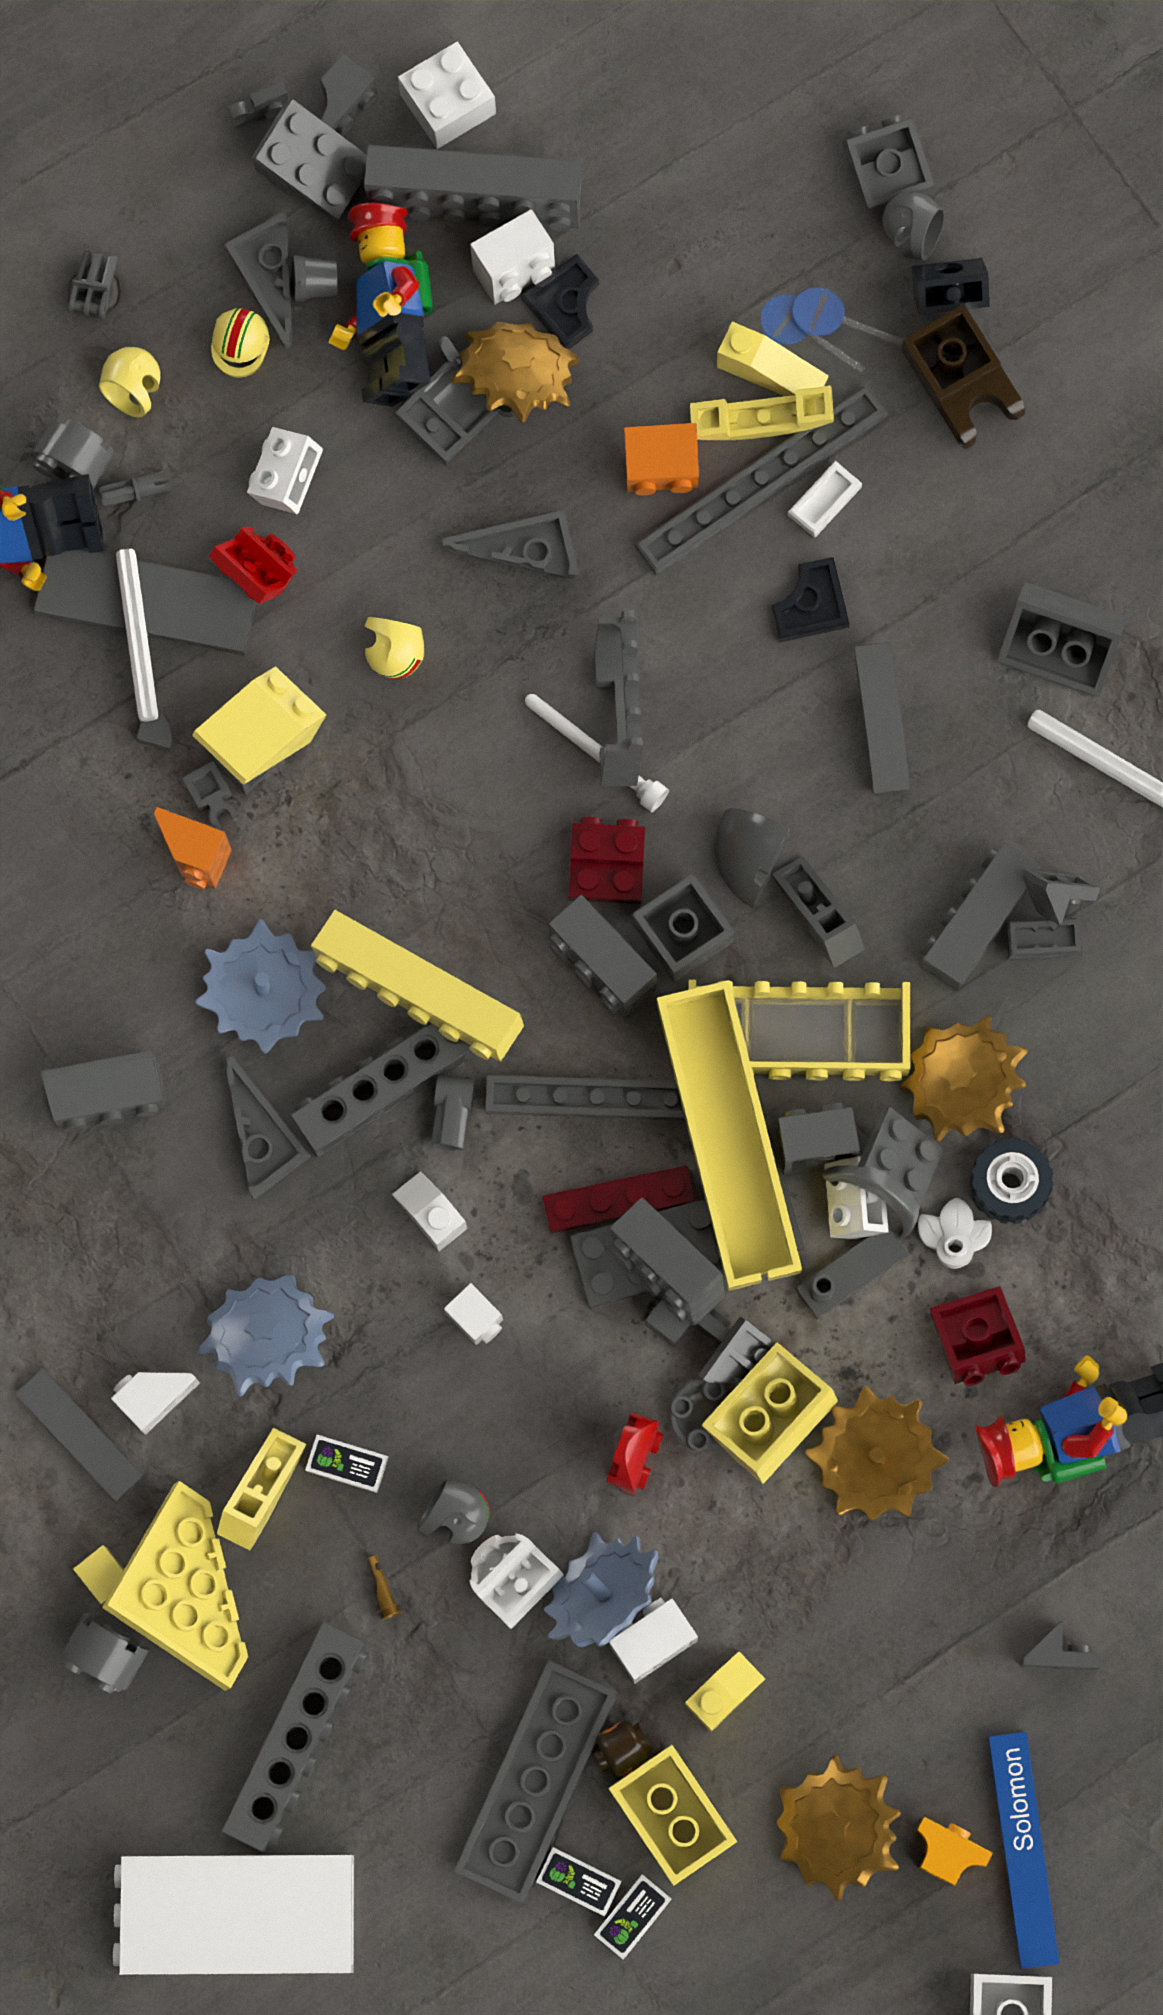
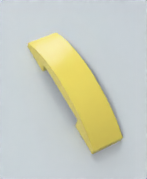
[690,385,834,440]

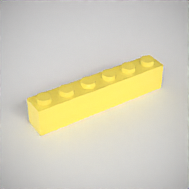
[311,910,524,1062]

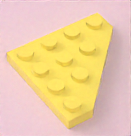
[102,1481,248,1691]

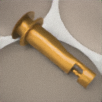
[368,1555,403,1620]

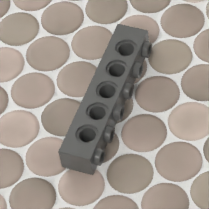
[291,1021,475,1157]
[221,1622,369,1852]

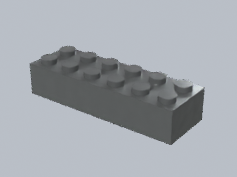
[364,145,582,231]

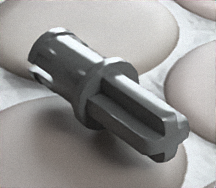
[99,469,172,506]

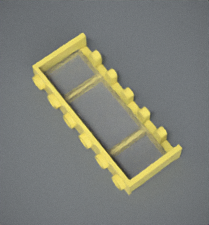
[688,980,910,1081]

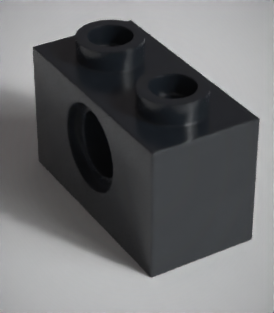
[912,258,990,315]

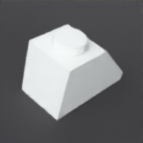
[392,1171,467,1252]
[111,1372,200,1435]

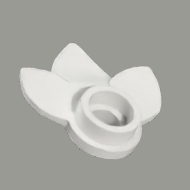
[918,1198,992,1269]

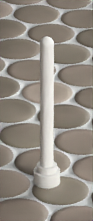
[525,694,669,813]

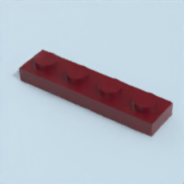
[543,1165,695,1234]

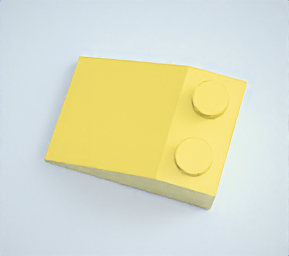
[192,666,326,785]

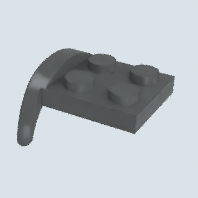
[395,336,515,465]
[822,1107,943,1238]

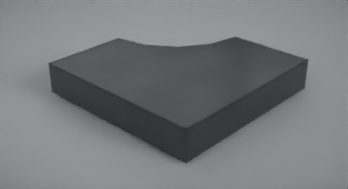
[522,254,599,350]
[771,557,850,643]

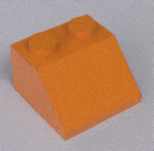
[624,423,699,496]
[154,807,232,890]

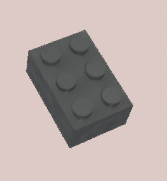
[549,895,657,1019]
[610,1198,726,1326]

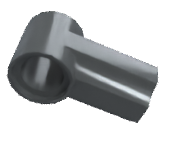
[432,1075,475,1151]

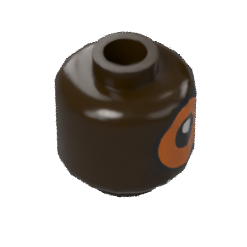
[593,1720,652,1777]

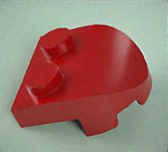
[209,527,298,604]
[606,1411,664,1496]

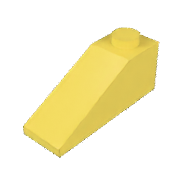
[717,322,828,396]
[217,1428,306,1550]

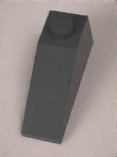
[772,856,865,968]

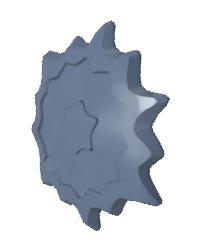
[195,919,326,1054]
[198,1275,334,1397]
[544,1532,659,1647]

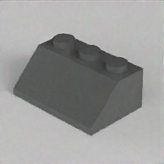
[997,582,1128,697]
[41,1050,167,1131]

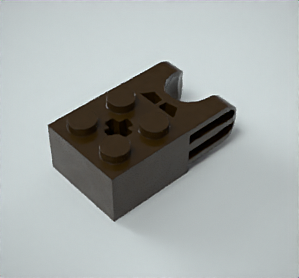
[901,304,1025,449]

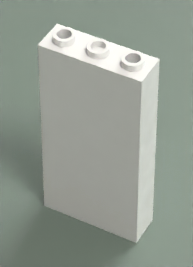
[113,1855,354,1975]

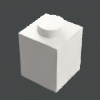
[444,1283,503,1345]

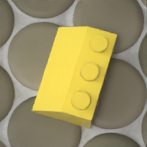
[702,1342,838,1484]

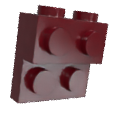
[569,817,645,904]
[930,1286,1026,1386]

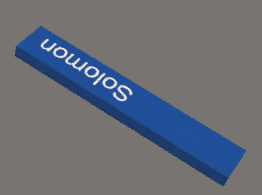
[988,1732,1060,1969]

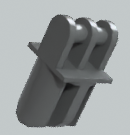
[69,250,118,319]

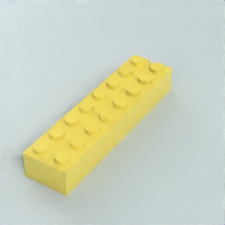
[657,980,802,1291]

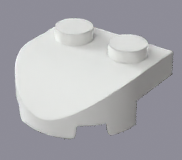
[469,1533,564,1629]

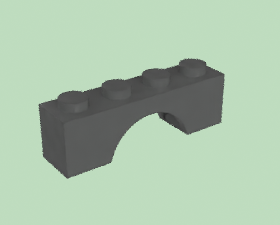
[254,54,377,195]

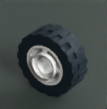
[969,1138,1053,1224]

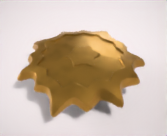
[451,322,580,423]
[900,1016,1028,1142]
[805,1386,950,1521]
[777,1754,901,1902]

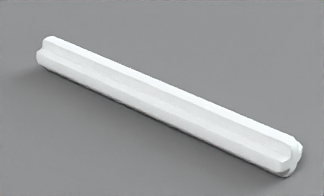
[116,549,158,722]
[1027,710,1163,807]

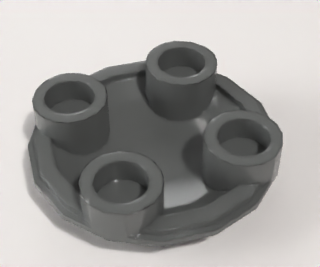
[668,1378,732,1452]

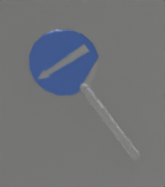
[792,287,903,346]
[761,294,864,372]

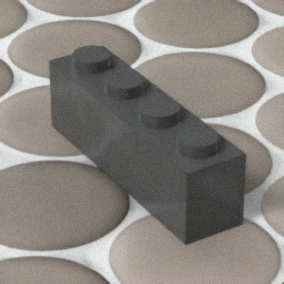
[920,842,1042,991]

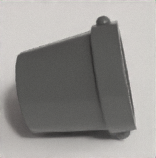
[292,256,337,302]

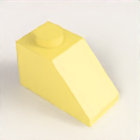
[685,1652,765,1732]

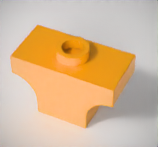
[915,1817,993,1886]

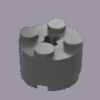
[31,415,115,489]
[60,1612,150,1694]

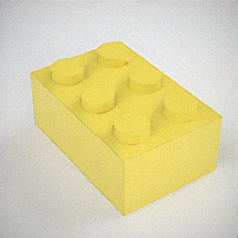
[609,1745,737,1886]

